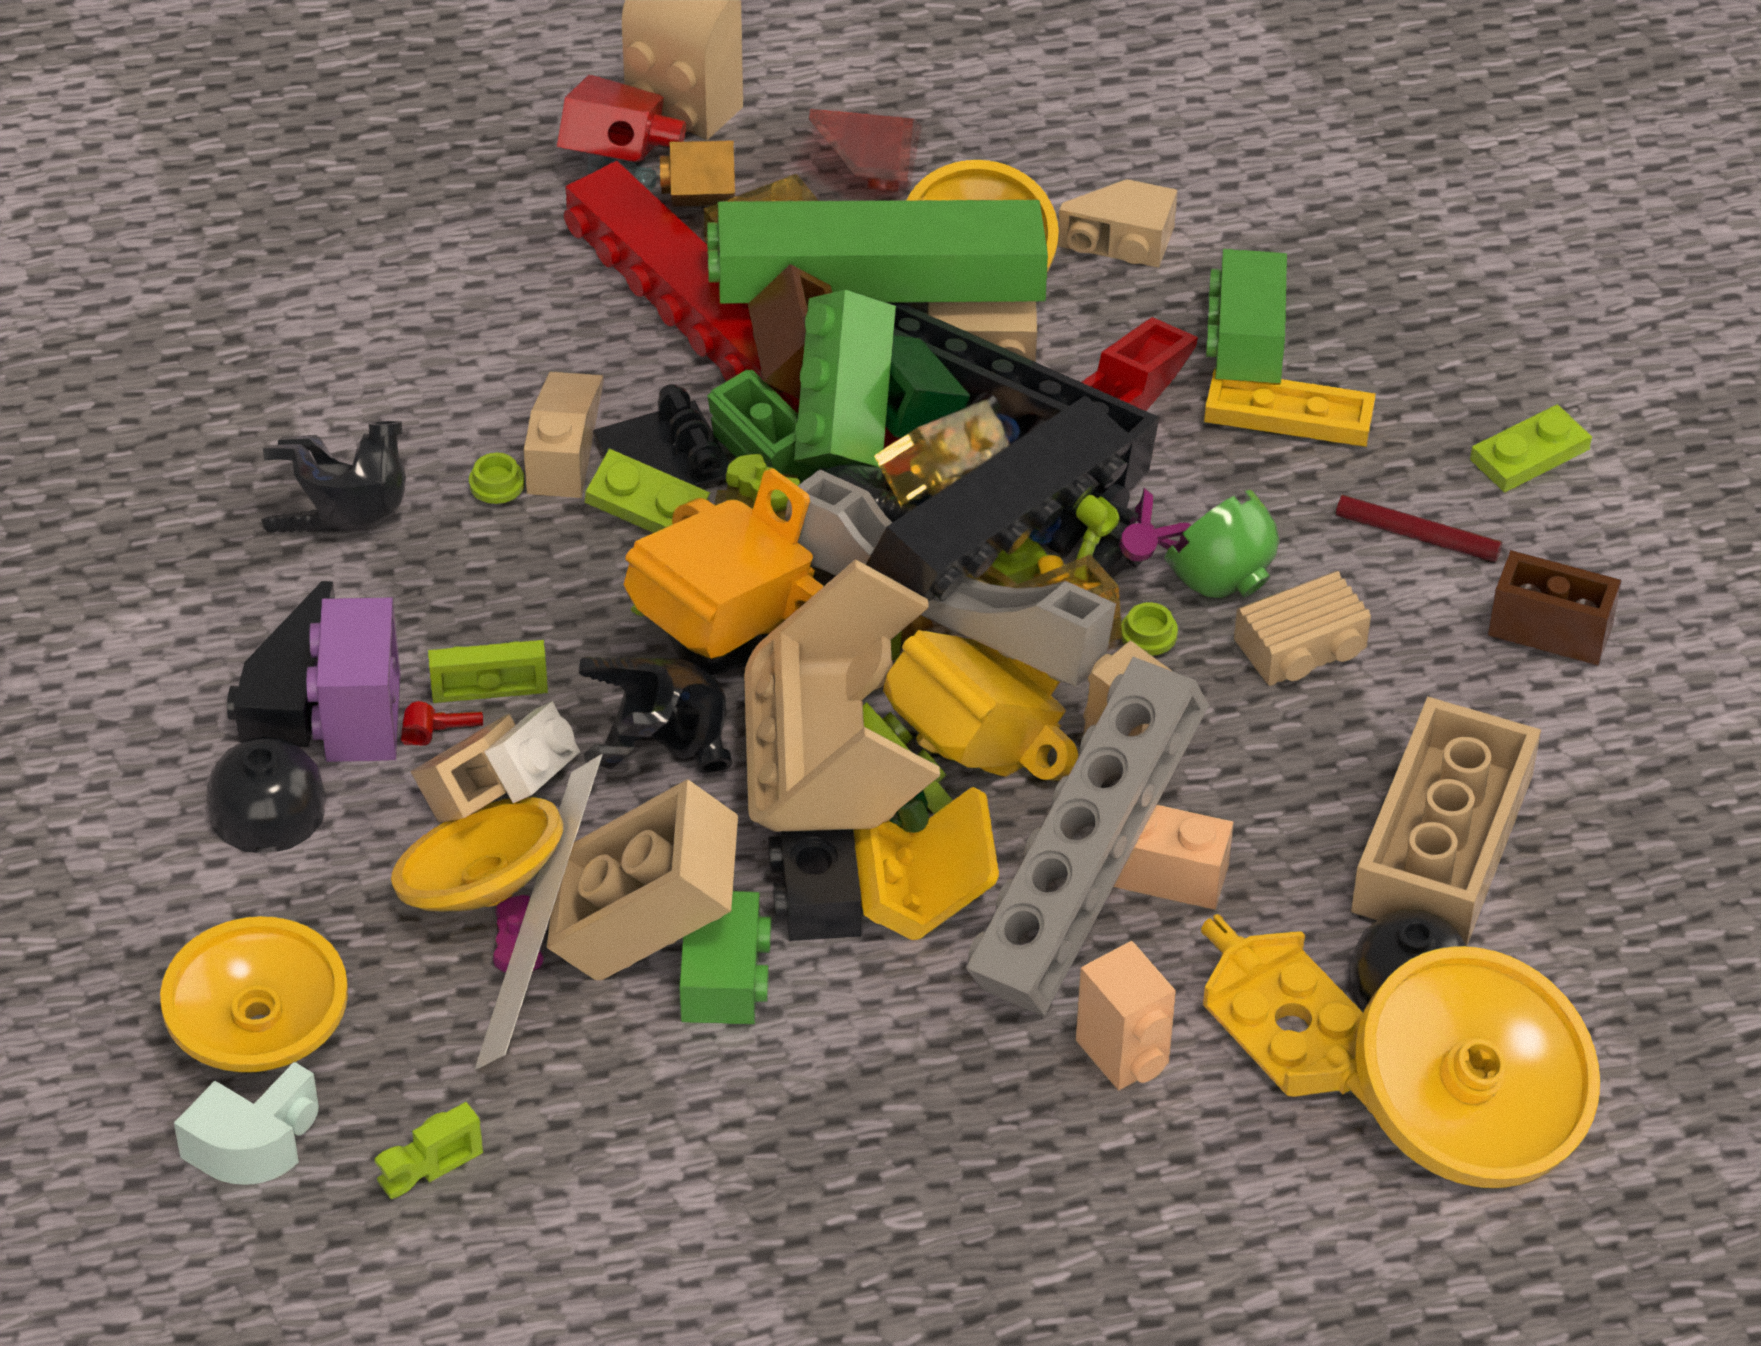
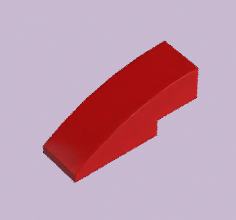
[1082,317,1198,411]

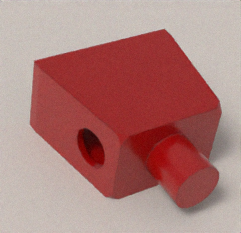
[557,75,686,162]

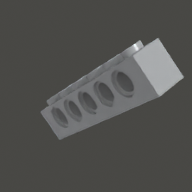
[966,657,1209,1016]

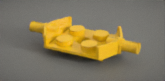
[1201,914,1372,1114]

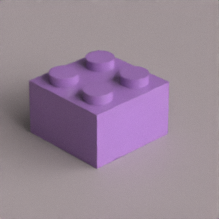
[307,597,401,762]

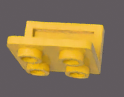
[853,787,999,940]

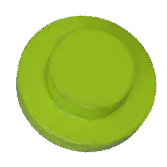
[469,452,525,504]
[1121,602,1178,656]

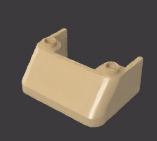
[744,559,940,832]

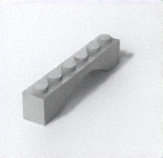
[785,470,1116,687]

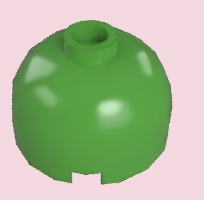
[1164,490,1279,598]

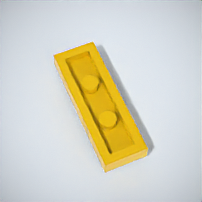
[1204,369,1376,447]

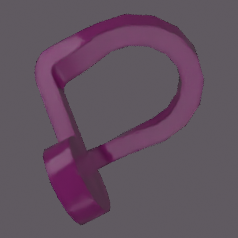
[1119,488,1191,562]

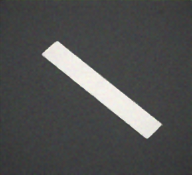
[474,754,602,1071]

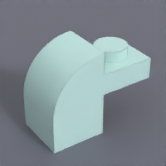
[174,1062,319,1185]

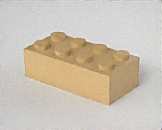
[1351,696,1541,946]

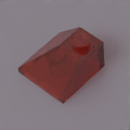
[809,109,922,192]

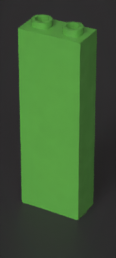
[707,200,1048,303]

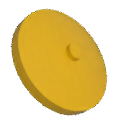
[1356,946,1600,1188]

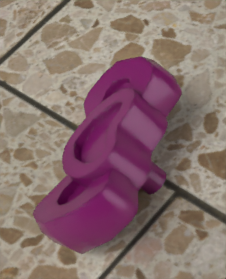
[492,895,544,973]

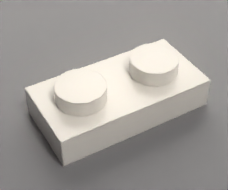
[484,701,580,803]

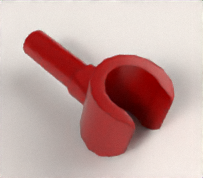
[401,701,483,746]

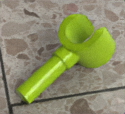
[1071,495,1119,578]

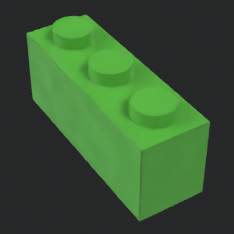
[1206,249,1287,383]
[794,290,896,469]

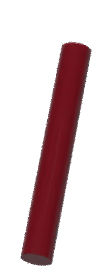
[1336,495,1503,563]

